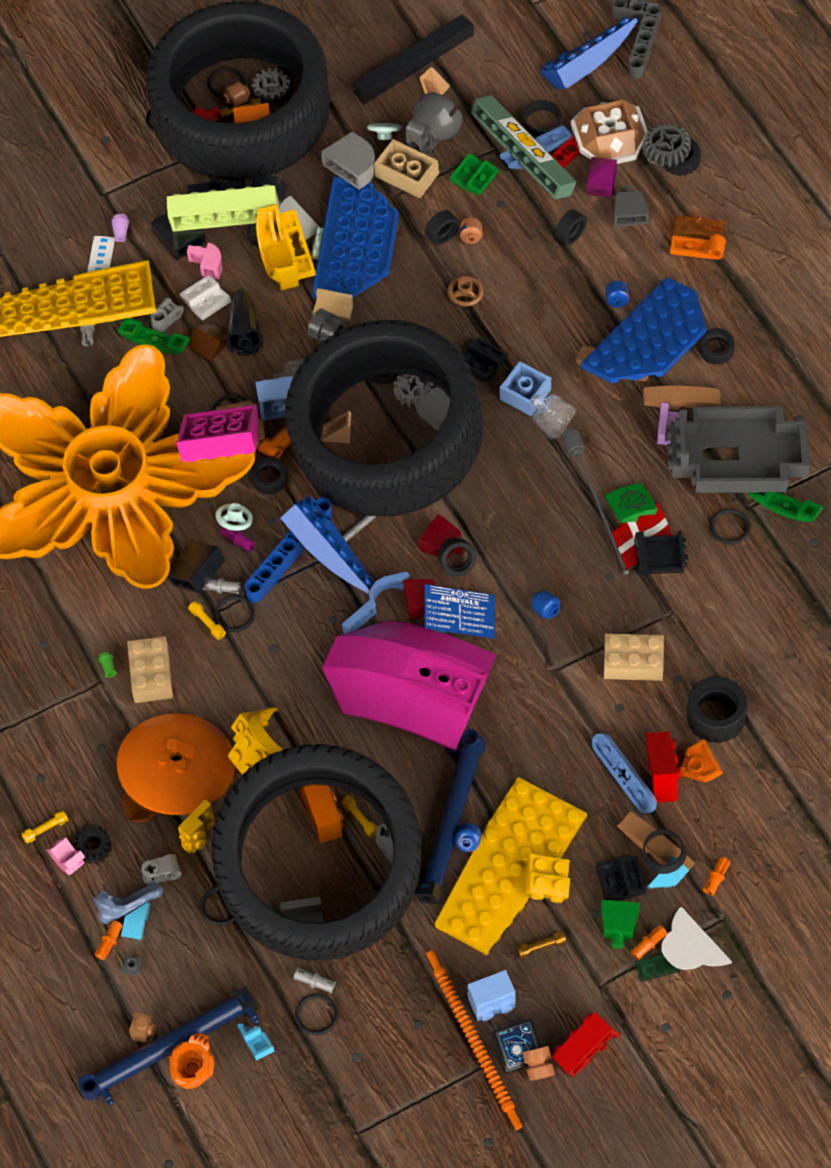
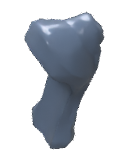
[93,882,163,924]

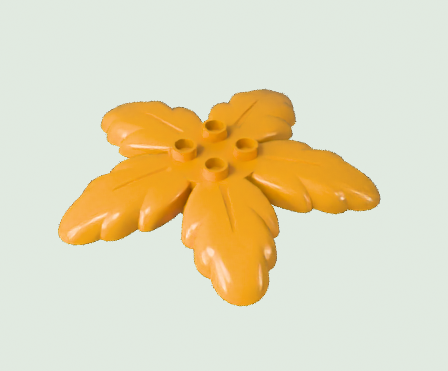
[0,345,255,589]

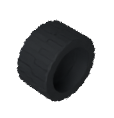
[687,676,747,743]

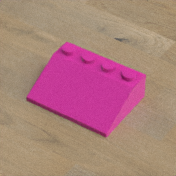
[177,404,258,462]

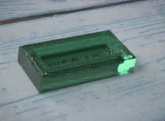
[635,954,680,982]

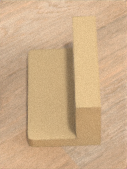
[313,288,353,322]

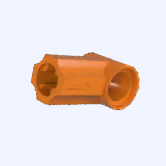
[258,427,291,459]

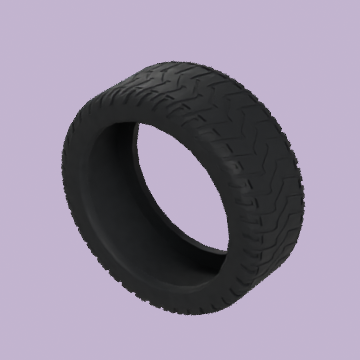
[146,1,330,180]
[285,320,483,517]
[211,744,421,961]

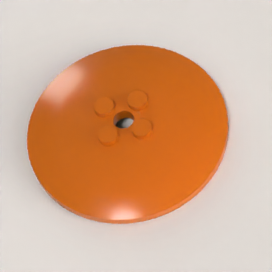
[117,714,235,815]

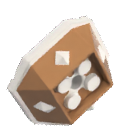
[571,100,648,164]

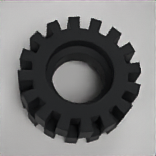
[74,824,112,864]

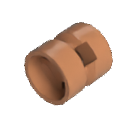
[522,1046,555,1081]

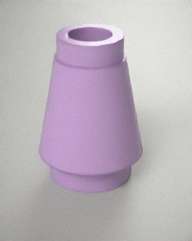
[111,214,129,242]

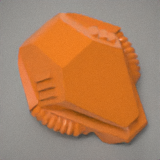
[169,1032,215,1089]

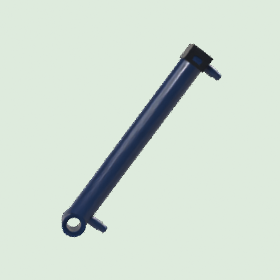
[414,729,486,904]
[78,986,260,1106]

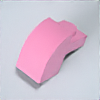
[187,243,223,280]
[46,837,85,875]

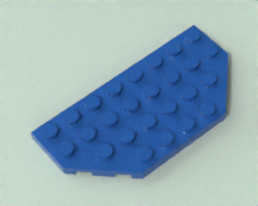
[312,177,399,298]
[581,277,706,383]

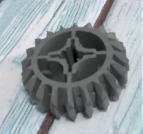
[643,123,691,167]

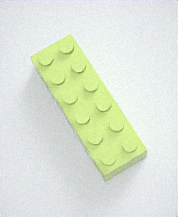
[167,185,280,232]

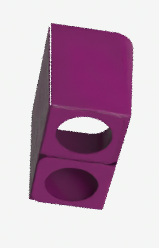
[587,157,617,197]

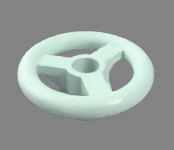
[367,123,402,140]
[215,503,253,531]

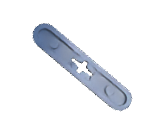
[592,733,657,813]

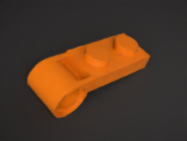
[670,235,726,260]

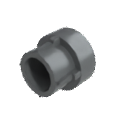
[307,308,345,342]

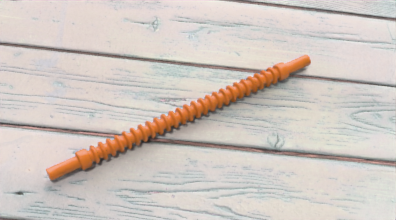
[426,950,523,1130]

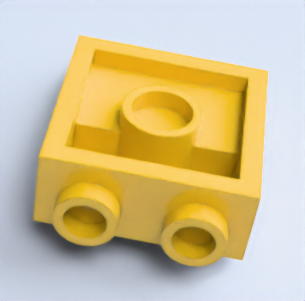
[178,799,215,854]
[525,854,570,903]

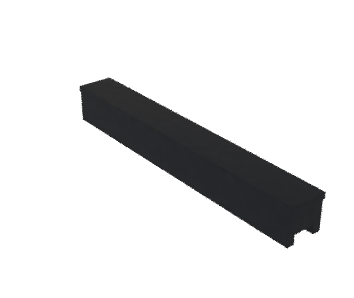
[353,14,474,105]

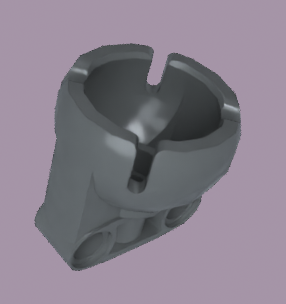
[406,92,463,156]

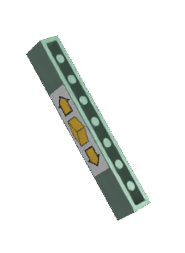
[471,95,576,200]

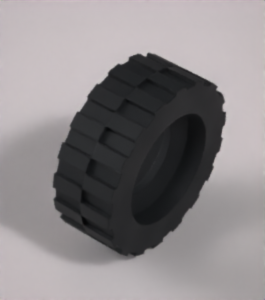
[663,138,701,176]

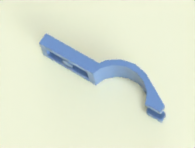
[500,125,573,169]
[342,572,410,634]

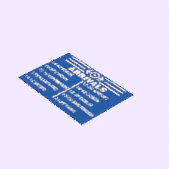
[425,584,495,639]

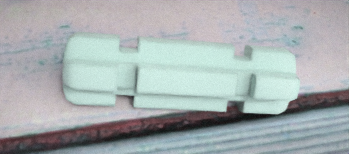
[311,227,324,260]

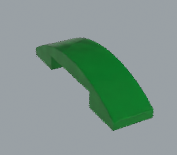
[117,318,190,354]
[749,491,823,522]

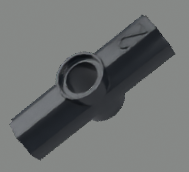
[188,179,242,194]

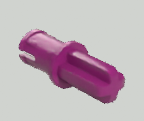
[220,527,256,552]

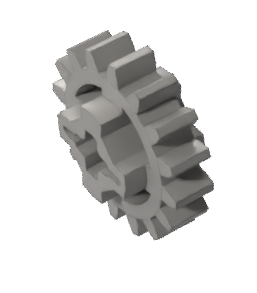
[252,68,290,103]
[394,374,434,407]

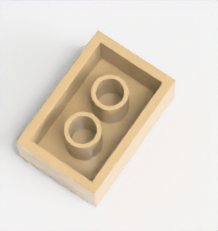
[374,139,439,198]
[604,634,664,681]
[127,636,173,703]

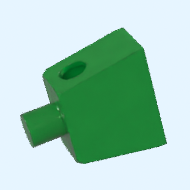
[601,900,640,949]

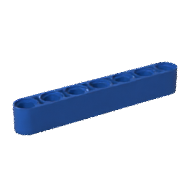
[245,497,332,603]

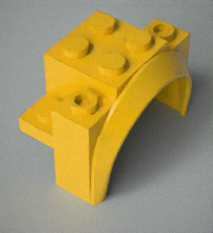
[256,204,316,291]
[228,707,283,795]

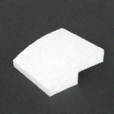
[180,275,232,321]

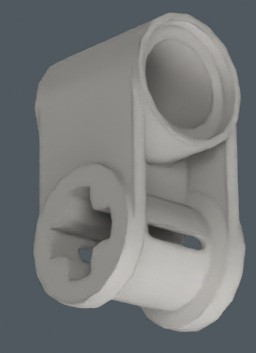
[151,298,184,332]
[376,824,394,864]
[141,854,182,885]

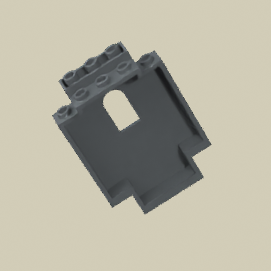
[667,406,810,493]

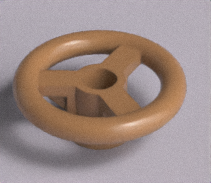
[447,276,484,307]

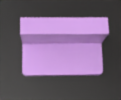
[657,402,679,445]

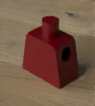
[418,514,466,559]
[403,579,447,621]

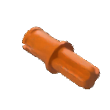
[702,857,730,896]
[95,921,123,960]
[630,925,667,960]

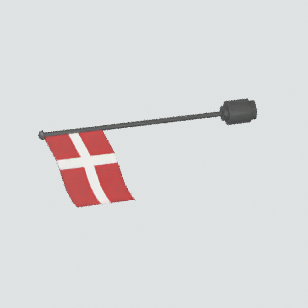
[562,428,673,575]

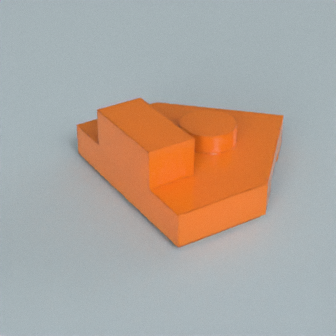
[680,739,723,783]

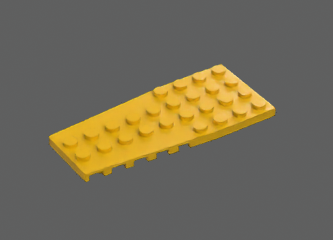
[0,260,156,337]
[435,777,587,955]

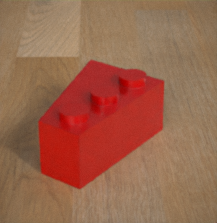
[646,731,681,803]
[552,1012,620,1077]

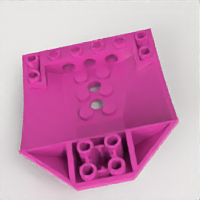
[322,621,497,751]

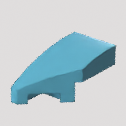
[647,857,689,889]
[121,902,150,940]
[237,1023,274,1061]

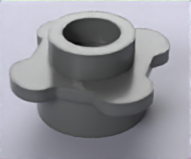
[120,955,143,976]

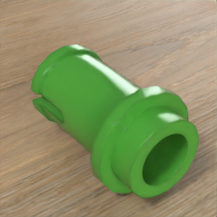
[98,652,117,678]

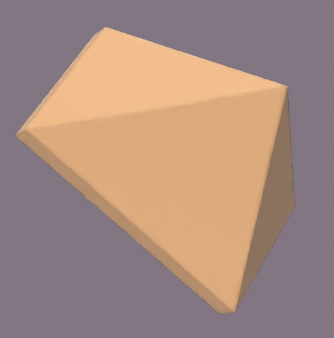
[420,67,450,95]
[321,411,351,443]

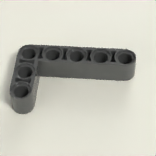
[612,0,661,79]

